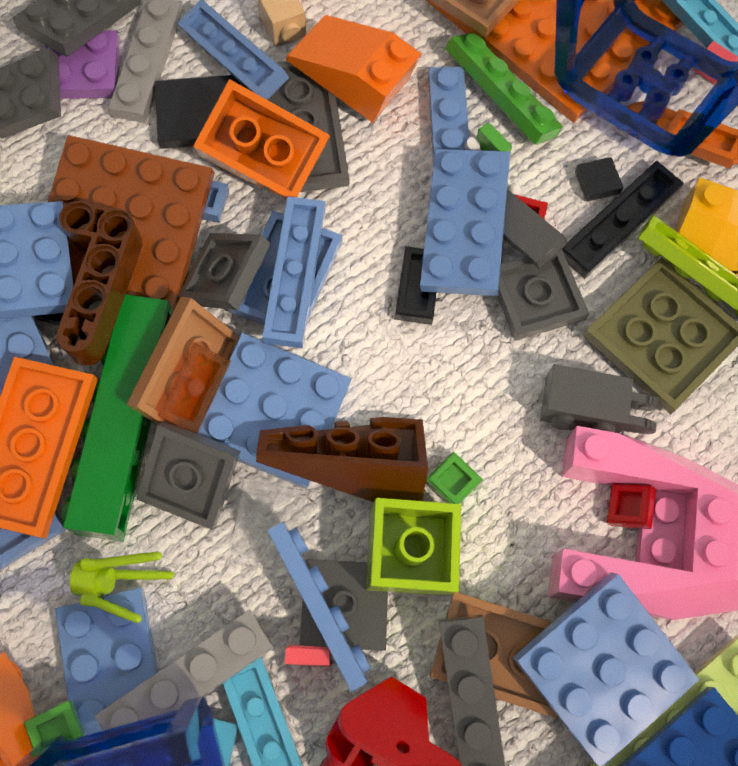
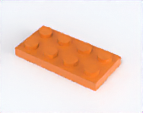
[0,357,98,539]

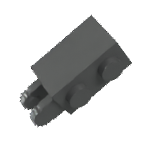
[540,364,659,435]

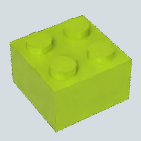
[366,498,461,596]

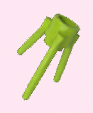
[70,551,174,623]

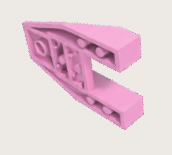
[548,426,738,620]

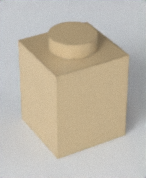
[258,0,307,47]

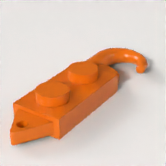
[620,101,738,169]

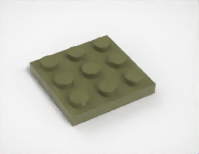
[583,257,738,415]

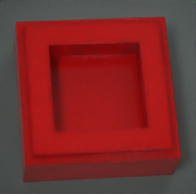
[607,483,656,529]

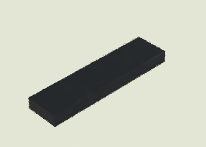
[562,160,684,279]

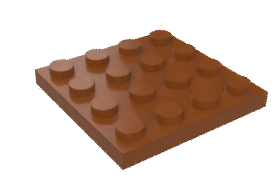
[48,135,215,312]

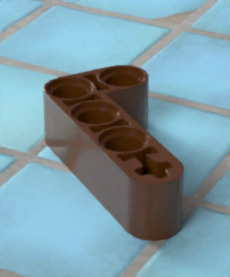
[56,201,143,366]

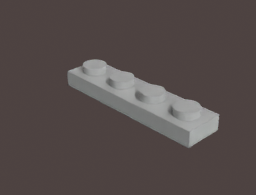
[108,0,183,123]
[95,609,274,756]

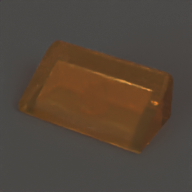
[158,343,231,434]

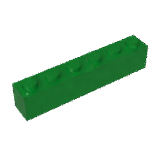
[61,294,173,542]

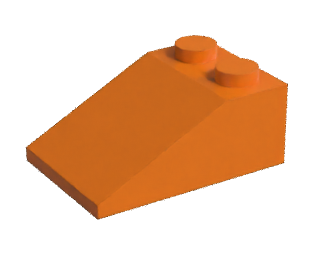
[286,15,422,123]
[193,79,330,199]

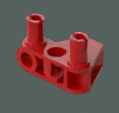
[320,676,462,766]

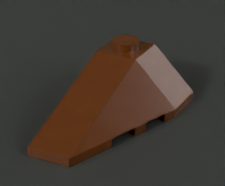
[256,417,428,502]

